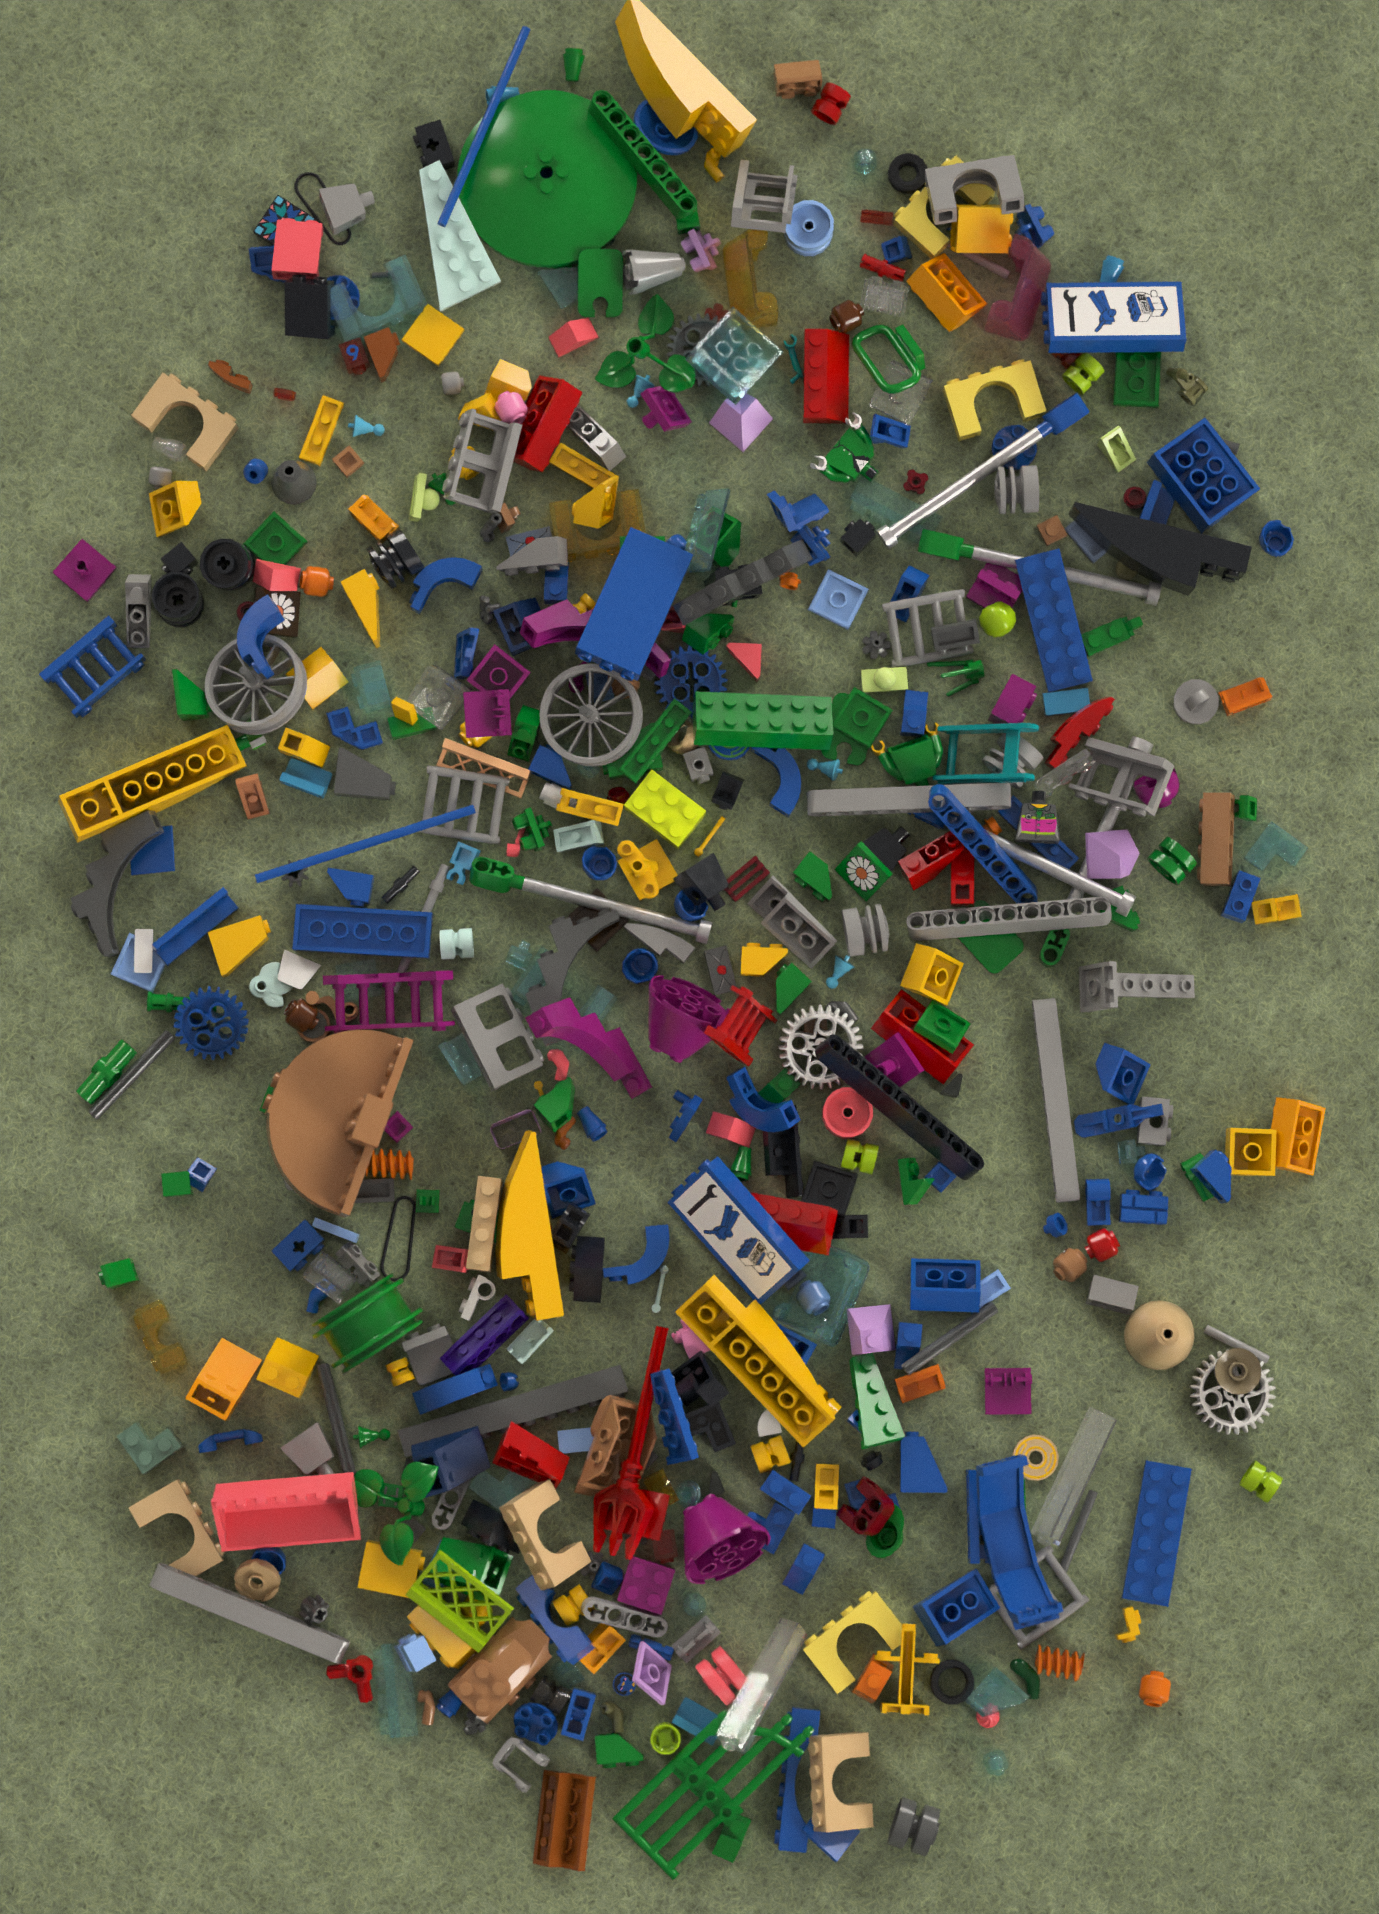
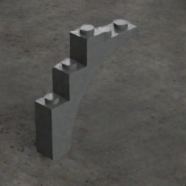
[673,539,813,626]
[70,810,164,957]
[525,908,620,1047]

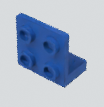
[767,490,829,532]

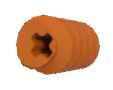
[366,1148,414,1180]
[1035,1644,1085,1682]

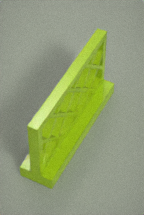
[406,1550,514,1653]

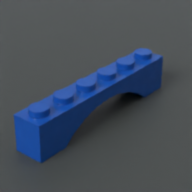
[774,1707,820,1853]

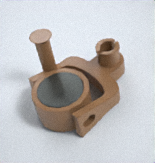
[297,991,359,1044]

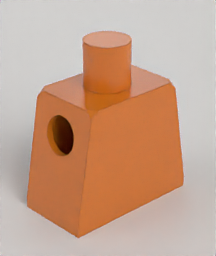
[851,1653,894,1704]

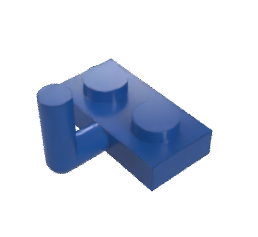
[668,1090,703,1142]
[747,1502,796,1554]

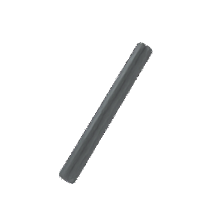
[89,1030,175,1119]
[901,1302,998,1375]
[317,1363,356,1474]

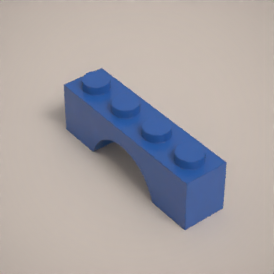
[515,1574,595,1665]

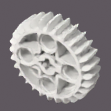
[778,1004,863,1089]
[1190,1349,1276,1435]

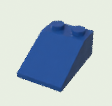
[913,1568,1000,1647]

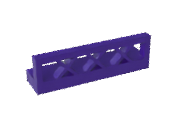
[439,1294,529,1376]

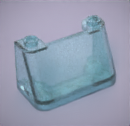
[773,1245,869,1347]

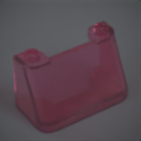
[984,234,1051,342]

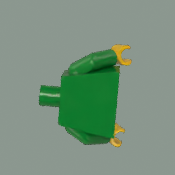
[871,723,943,786]

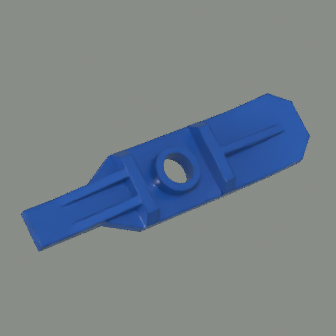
[1074,1104,1164,1138]

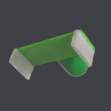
[235,710,267,751]

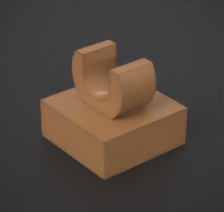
[498,503,521,533]

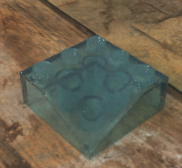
[685,307,783,405]

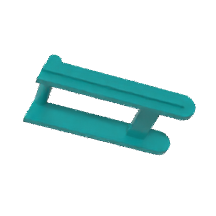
[933,723,1039,785]

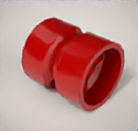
[811,82,851,125]

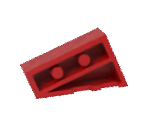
[492,1421,570,1490]

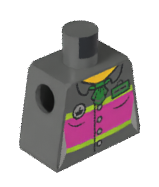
[1014,791,1060,844]

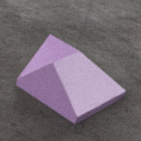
[709,390,773,452]
[1085,829,1140,879]
[632,1641,672,1705]

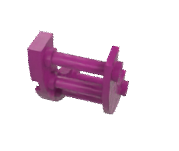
[323,970,455,1034]

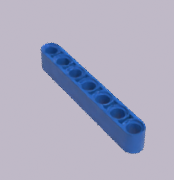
[928,784,1038,904]

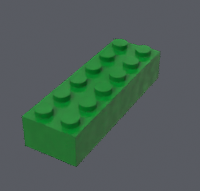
[692,691,833,750]

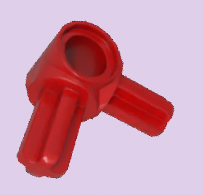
[326,1655,373,1703]

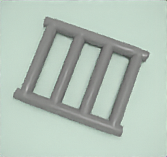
[882,589,974,668]
[419,765,510,845]
[988,1544,1089,1650]

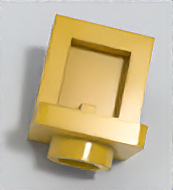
[1115,1606,1141,1643]

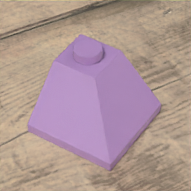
[847,1304,896,1355]

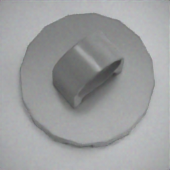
[1173,679,1219,725]

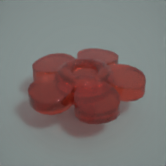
[705,303,731,327]

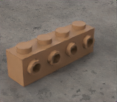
[1197,793,1235,886]

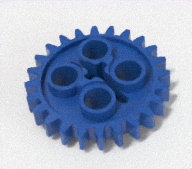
[654,645,728,719]
[173,986,249,1060]

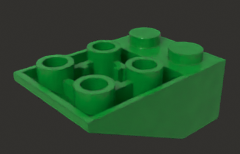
[429,1537,514,1601]

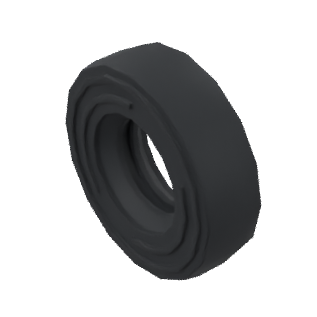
[888,153,928,194]

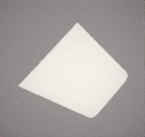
[278,949,321,989]

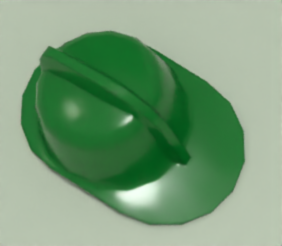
[866,1504,904,1558]

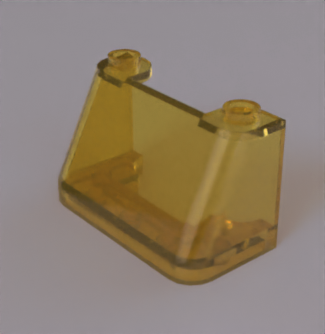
[723,229,779,330]

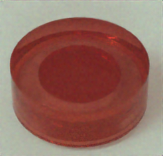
[273,388,297,401]

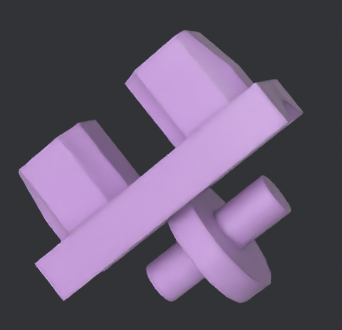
[681,229,721,272]

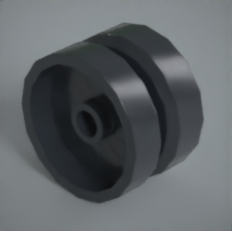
[200,538,256,591]

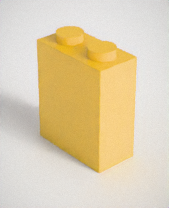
[950,204,1013,253]
[357,1540,426,1598]

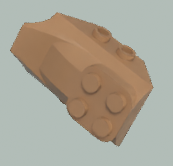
[574,1395,657,1497]
[447,1617,552,1724]

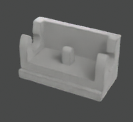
[1085,1275,1139,1315]

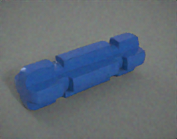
[628,1634,674,1661]

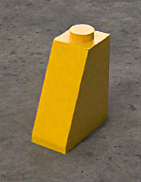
[208,915,271,978]

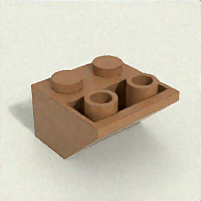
[774,60,822,99]

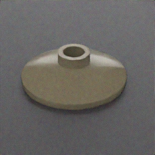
[1215,1348,1262,1395]

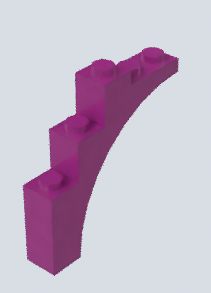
[520,599,671,678]

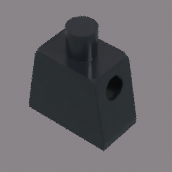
[863,826,910,872]
[673,853,728,912]

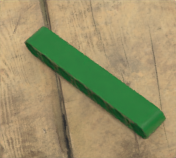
[588,90,697,221]

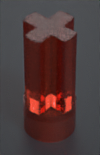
[861,209,893,226]

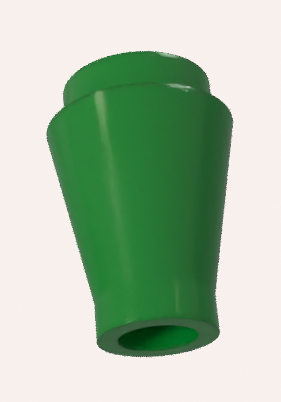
[563,48,585,82]
[730,1146,752,1182]

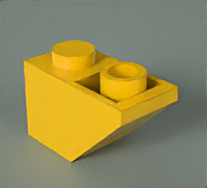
[278,728,331,768]
[740,943,788,977]

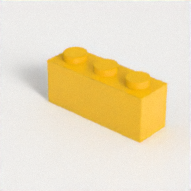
[407,1605,476,1669]

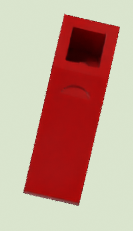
[898,831,966,891]
[951,848,974,907]

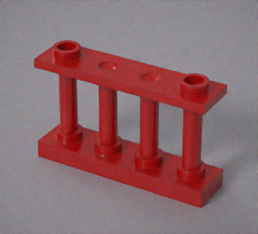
[704,985,777,1067]

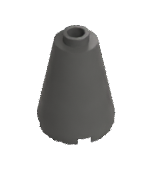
[271,460,317,505]

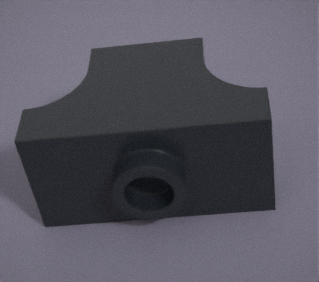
[551,1202,591,1254]

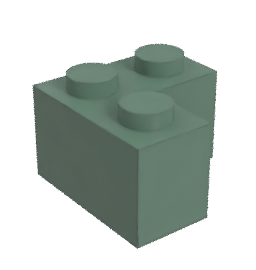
[117,1423,184,1474]

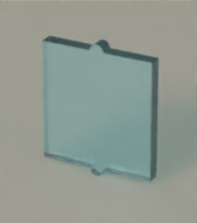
[335,958,381,1002]

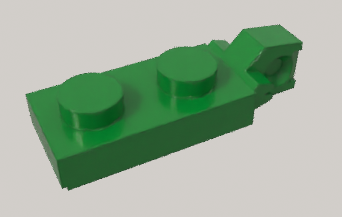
[1081,616,1143,657]

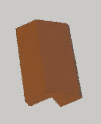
[533,1770,596,1871]

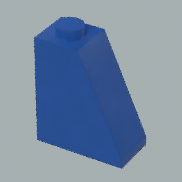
[900,1432,947,1493]

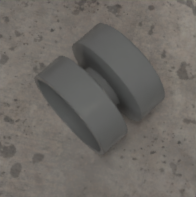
[887,1797,940,1857]

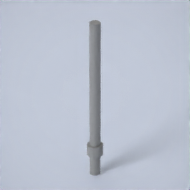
[394,863,450,993]

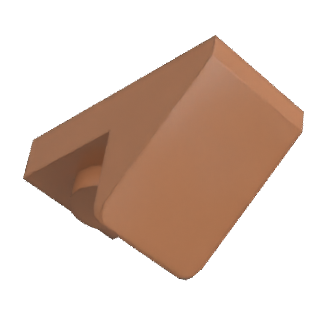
[235,773,270,820]

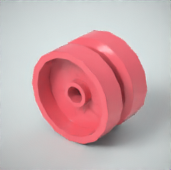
[822,1087,873,1139]
[695,1646,752,1706]

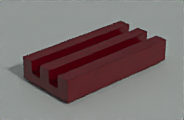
[724,855,770,903]

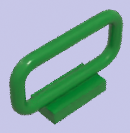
[851,325,926,394]

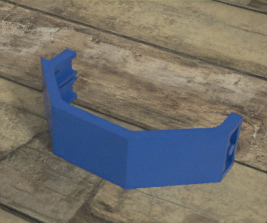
[976,1454,1063,1630]

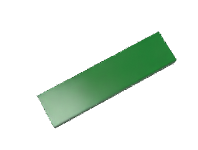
[618,698,692,784]

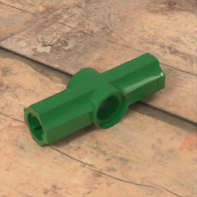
[76,1039,137,1104]

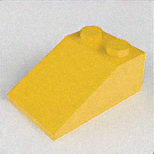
[341,569,380,649]

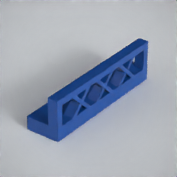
[152,887,239,967]

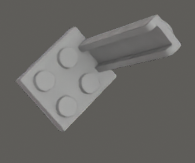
[1079,961,1195,1012]

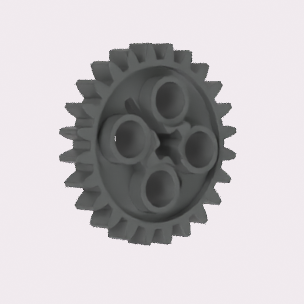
[666,313,740,387]

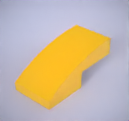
[1252,894,1302,925]
[814,1463,839,1510]

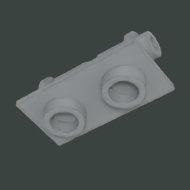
[335,1241,380,1288]
[671,1615,721,1663]

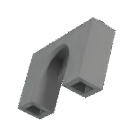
[925,155,1024,225]

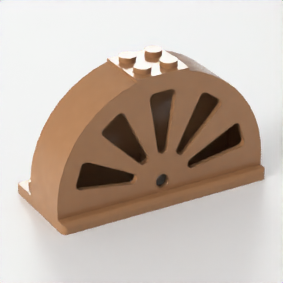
[262,1030,414,1218]

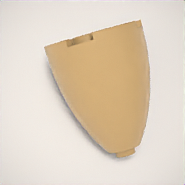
[1124,1301,1195,1370]

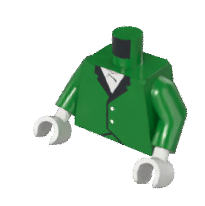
[810,412,879,483]

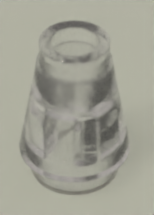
[152,437,188,462]

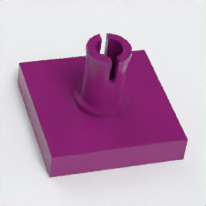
[641,386,692,432]
[52,539,117,603]
[864,1032,924,1087]

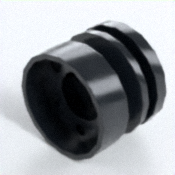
[367,528,424,589]
[152,572,204,628]

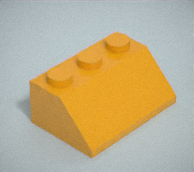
[906,253,987,332]
[1270,1097,1326,1176]

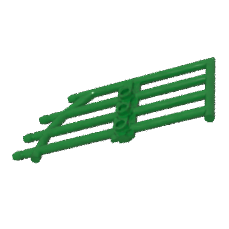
[612,1706,814,1880]

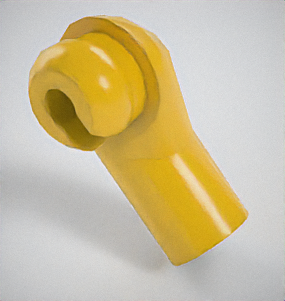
[704,147,724,183]

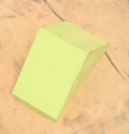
[1097,425,1136,472]

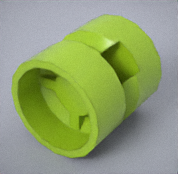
[1062,353,1105,395]
[841,1138,879,1174]
[1239,1460,1283,1503]
[650,1722,681,1755]

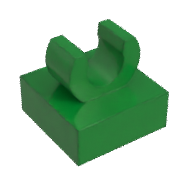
[1234,795,1257,821]
[416,1189,440,1213]

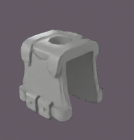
[493,1737,551,1793]

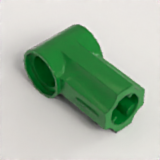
[1180,1153,1214,1202]

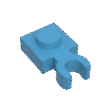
[446,841,481,885]

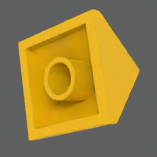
[285,647,349,710]

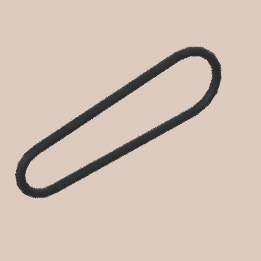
[294,172,351,245]
[380,1196,416,1282]

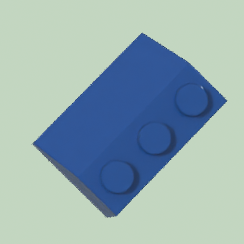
[910,1258,981,1312]

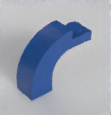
[409,558,483,614]
[237,594,285,679]
[751,747,801,818]
[726,1067,801,1132]
[603,1224,669,1285]
[412,1364,498,1415]

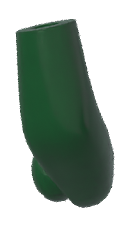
[1010,1658,1040,1699]

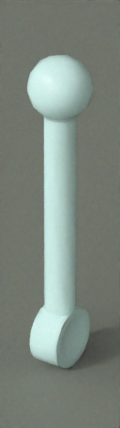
[652,1265,669,1313]

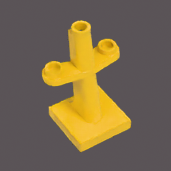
[617,839,677,901]
[874,1624,940,1715]

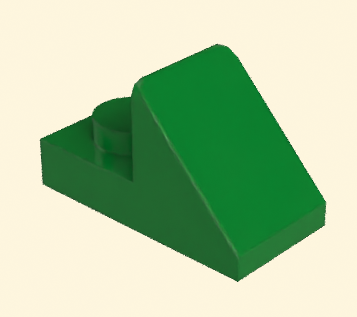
[758,1068,801,1103]
[898,1158,934,1205]
[712,1814,751,1863]

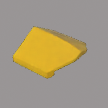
[484,359,532,401]

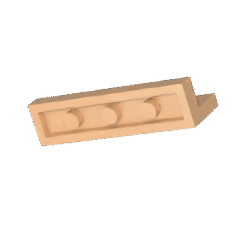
[436,738,531,798]

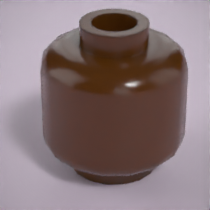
[829,300,864,333]
[283,998,319,1033]

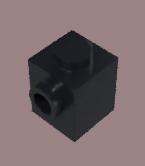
[840,519,876,557]
[161,542,198,575]

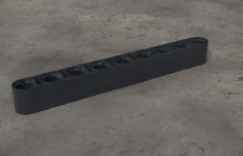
[815,1035,984,1180]

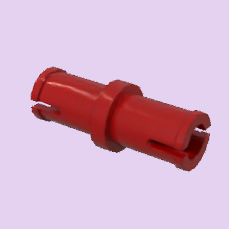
[860,254,907,283]

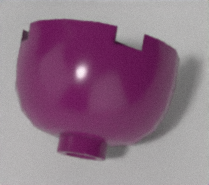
[1133,768,1180,808]

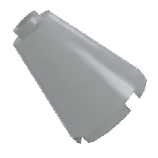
[622,250,685,295]

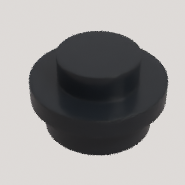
[861,1450,883,1471]

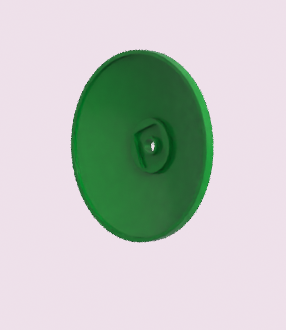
[457,90,637,268]

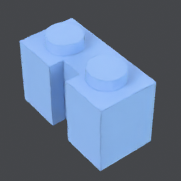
[394,1634,436,1672]

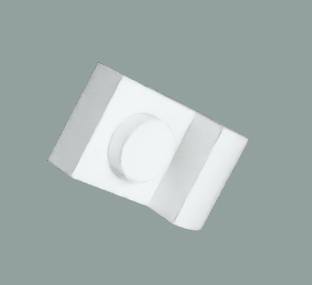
[757,1409,782,1437]

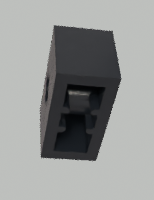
[413,119,455,170]

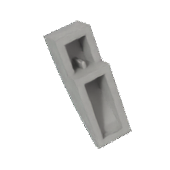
[624,923,695,964]

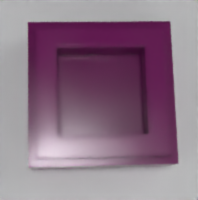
[384,1111,414,1143]

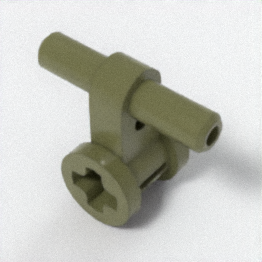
[1166,368,1208,406]

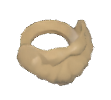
[668,720,698,755]

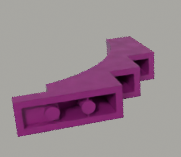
[525,997,652,1099]

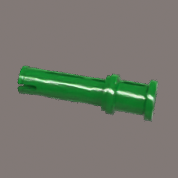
[147,991,217,1013]

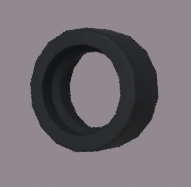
[930,1660,974,1705]

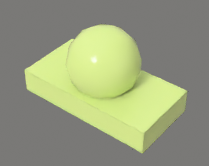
[409,473,440,522]
[861,667,908,693]

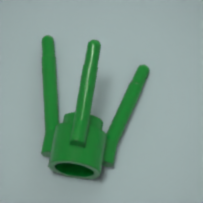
[927,659,985,697]

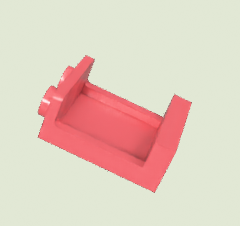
[272,218,323,280]

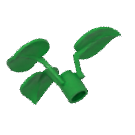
[595,294,695,393]
[354,1462,439,1565]

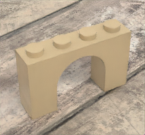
[131,372,238,472]
[466,1176,503,1273]
[128,1479,226,1576]
[499,1479,592,1591]
[808,1732,873,1832]

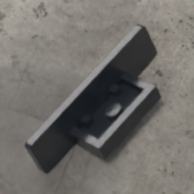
[763,1105,803,1198]

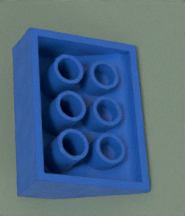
[1147,418,1260,534]

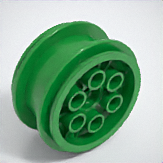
[311,1273,423,1373]

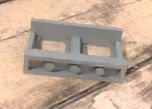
[731,160,798,233]
[442,409,522,514]
[1068,737,1174,817]
[451,983,544,1092]

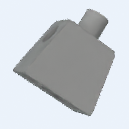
[319,184,375,236]
[281,1422,335,1475]

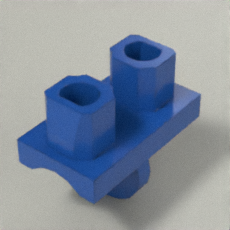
[1014,204,1054,250]
[791,525,831,566]

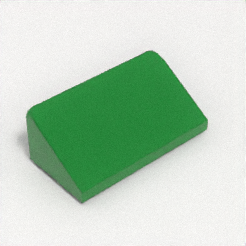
[387,707,437,740]

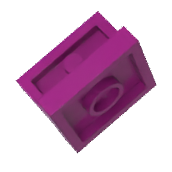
[966,563,1022,609]

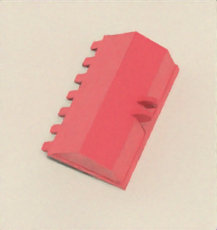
[211,1472,361,1552]

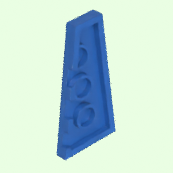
[650,1368,699,1465]

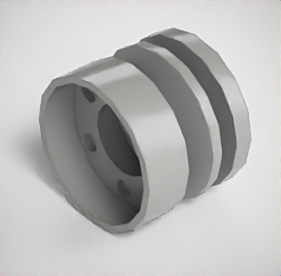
[994,465,1039,514]
[982,733,1043,789]
[842,904,889,957]

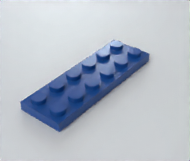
[1015,549,1093,692]
[292,904,433,959]
[1122,1460,1192,1607]

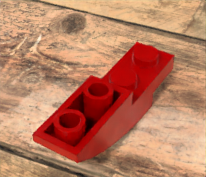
[1044,697,1115,769]

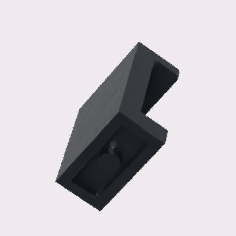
[285,274,335,339]

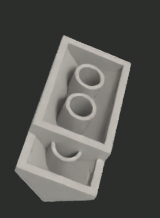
[747,876,837,969]

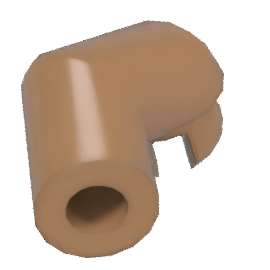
[417,1690,436,1725]

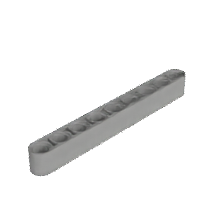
[807,783,1011,816]
[906,897,1112,941]
[1032,998,1080,1203]
[149,1563,350,1664]

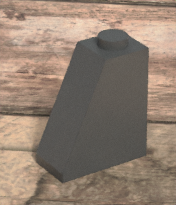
[334,748,396,801]

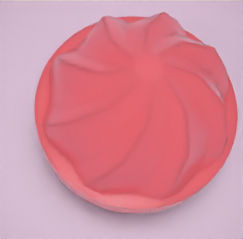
[976,1704,1000,1728]

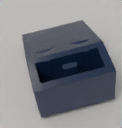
[411,1426,491,1498]

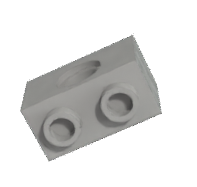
[1136,1097,1173,1146]

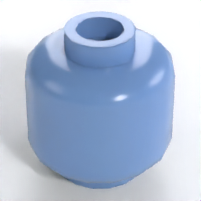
[796,1280,831,1316]

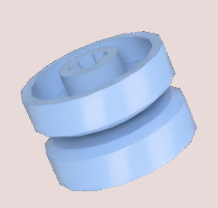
[784,200,834,256]

